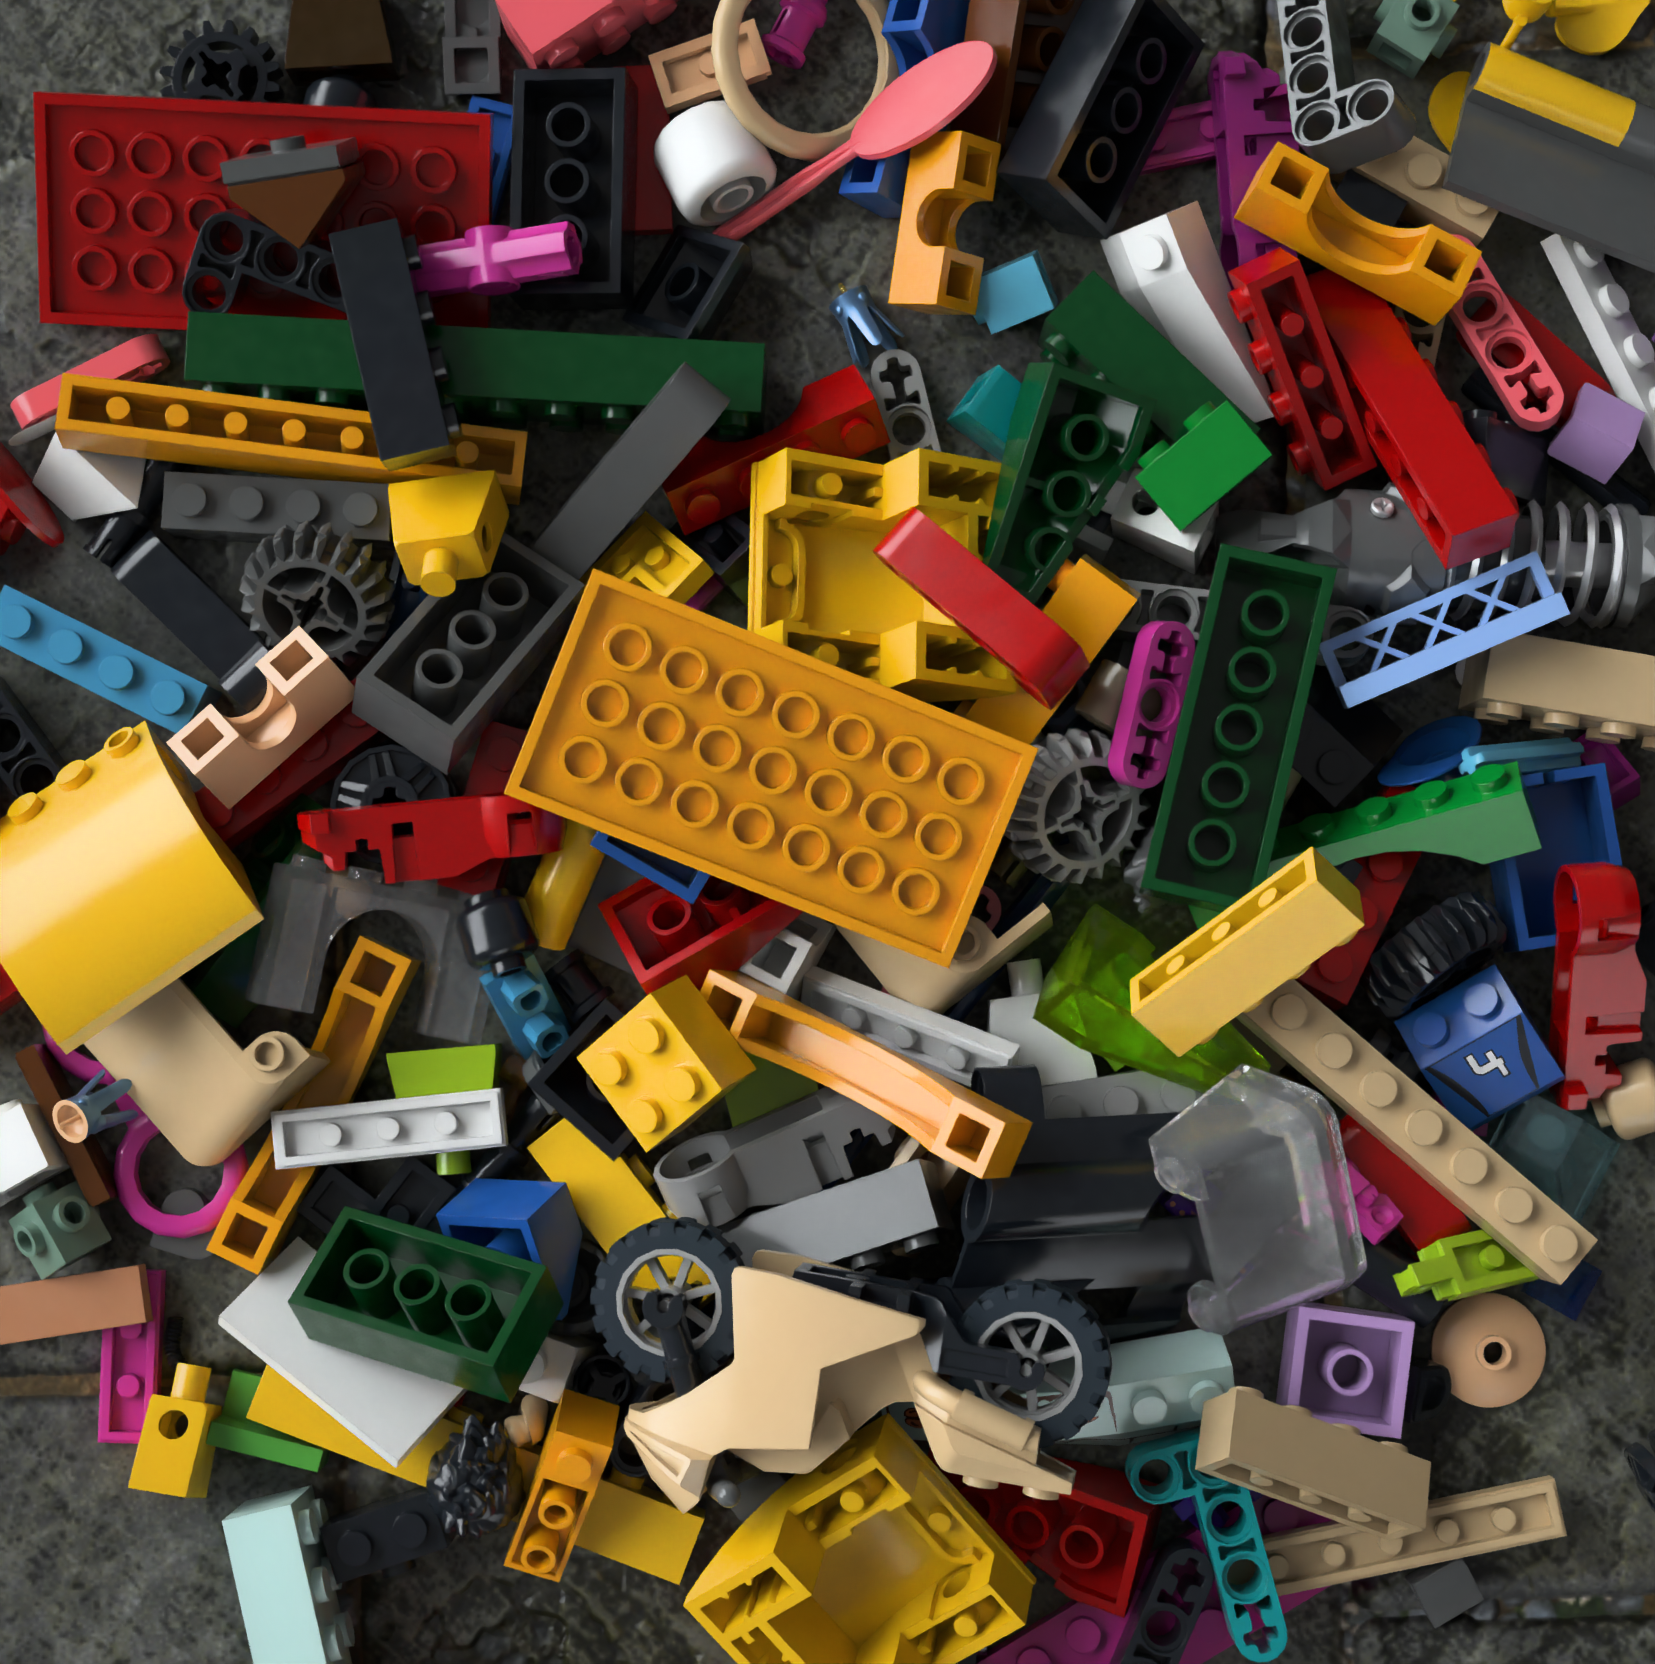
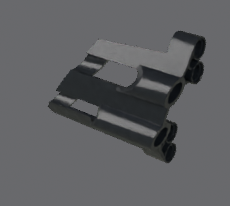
[908,1064,1341,1351]

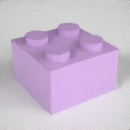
[1276,1299,1415,1439]

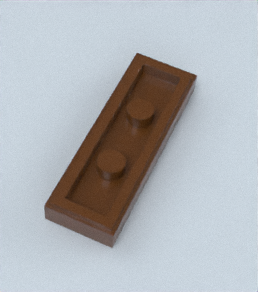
[15,1043,118,1207]

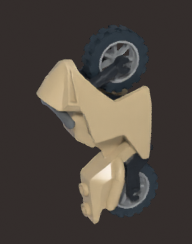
[590,1217,1112,1514]

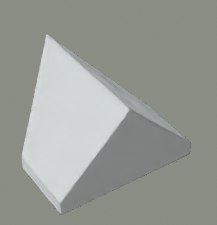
[32,432,146,522]

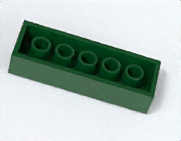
[1139,543,1337,913]

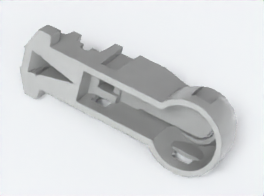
[653,1087,896,1227]

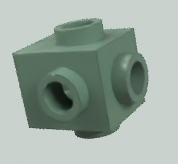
[1366,0,1460,79]
[8,1180,112,1280]

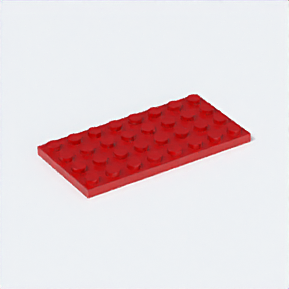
[33,91,494,330]

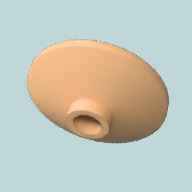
[1431,1292,1546,1408]

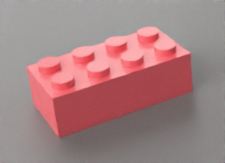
[495,0,679,69]

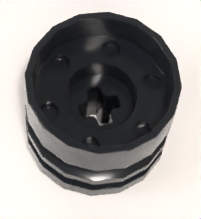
[330,744,461,865]

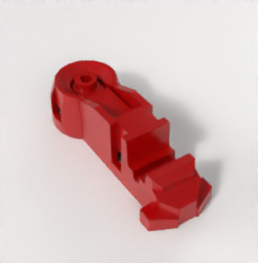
[297,791,567,884]
[1549,862,1647,1110]

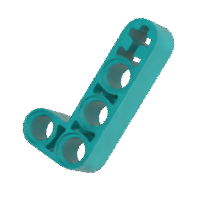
[1124,1427,1288,1663]

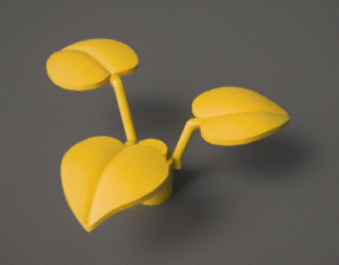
[1428,0,1651,152]

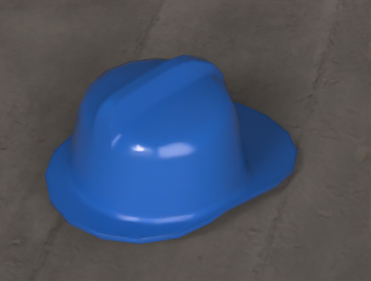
[1377,716,1483,788]

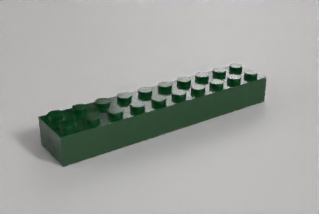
[184,311,768,442]

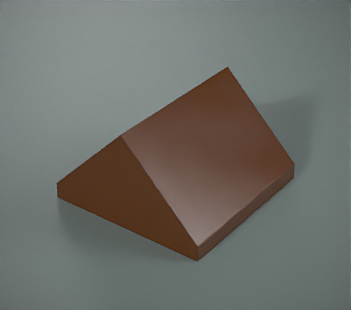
[227,161,366,249]

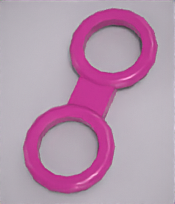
[41,1024,249,1239]

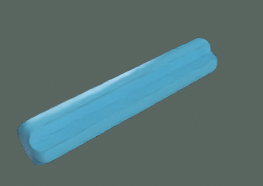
[1458,737,1585,776]

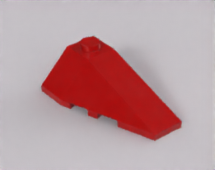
[598,875,803,996]
[928,1447,1163,1618]

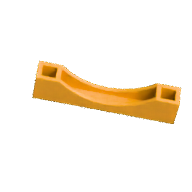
[206,935,421,1275]
[700,969,1033,1179]

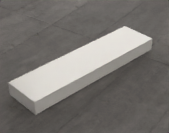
[801,965,1021,1087]
[270,1088,508,1170]

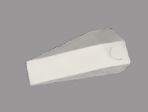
[1100,201,1274,423]

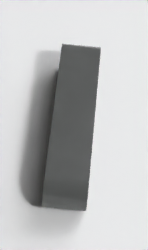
[528,362,731,580]

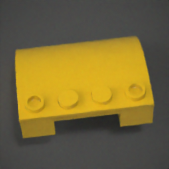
[747,447,1016,702]
[0,720,264,1055]
[683,1413,1037,1664]

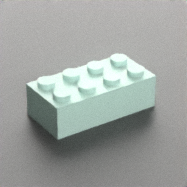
[222,1485,355,1664]

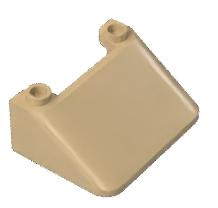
[83,977,331,1166]

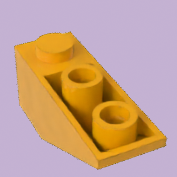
[503,1388,620,1583]

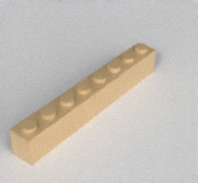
[1236,980,1598,1285]

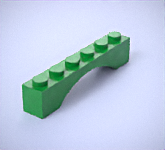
[1188,761,1542,929]

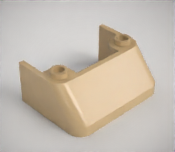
[833,903,1053,1015]

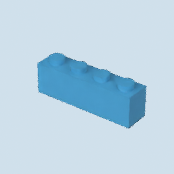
[0,585,222,734]

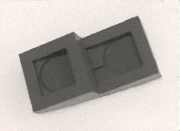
[442,0,503,95]

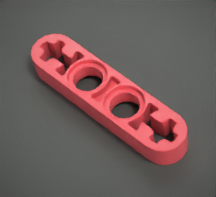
[1448,234,1564,432]

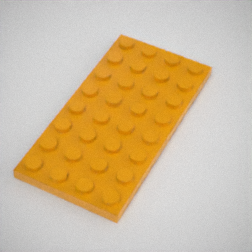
[504,568,1039,969]

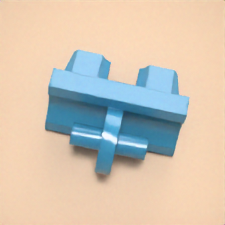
[478,954,572,1060]

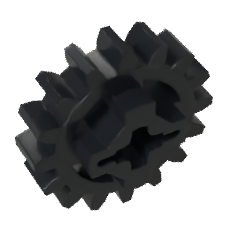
[159,20,285,102]

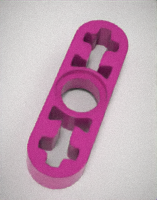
[1108,620,1195,789]

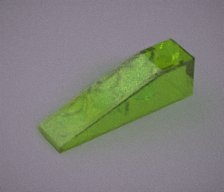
[1032,903,1271,1109]

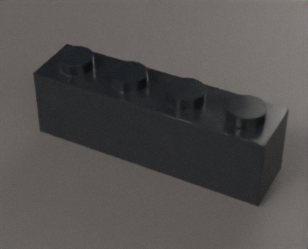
[328,218,463,472]

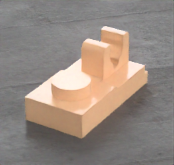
[648,19,772,114]

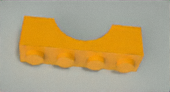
[1234,141,1482,326]

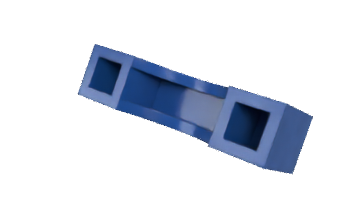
[838,0,970,218]

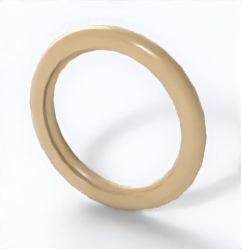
[711,0,899,162]

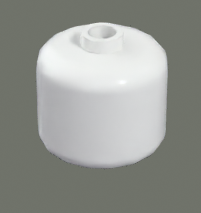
[654,100,777,227]

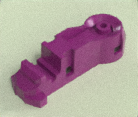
[1207,50,1299,290]

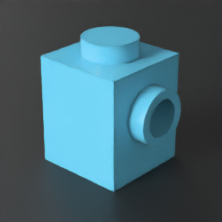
[973,249,1059,335]

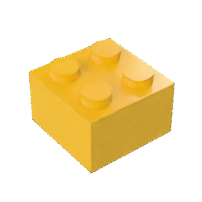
[577,975,757,1153]

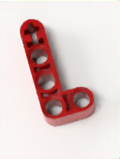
[872,507,1090,710]

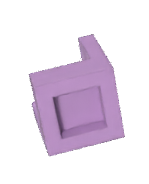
[1547,383,1645,484]

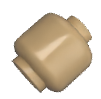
[1591,1058,1655,1140]

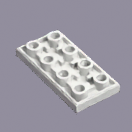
[218,1237,468,1468]

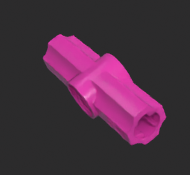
[414,221,583,298]

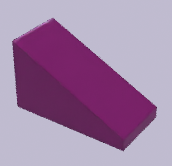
[1572,733,1641,811]

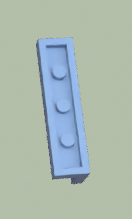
[1319,550,1570,709]

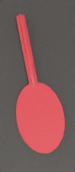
[712,41,997,241]

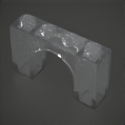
[245,854,492,1045]

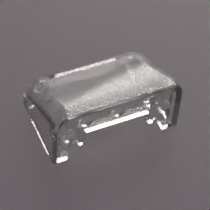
[1148,1063,1367,1335]

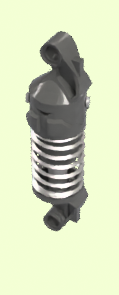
[1215,482,1655,630]

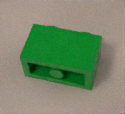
[1135,400,1272,533]

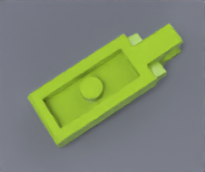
[1393,1229,1540,1302]

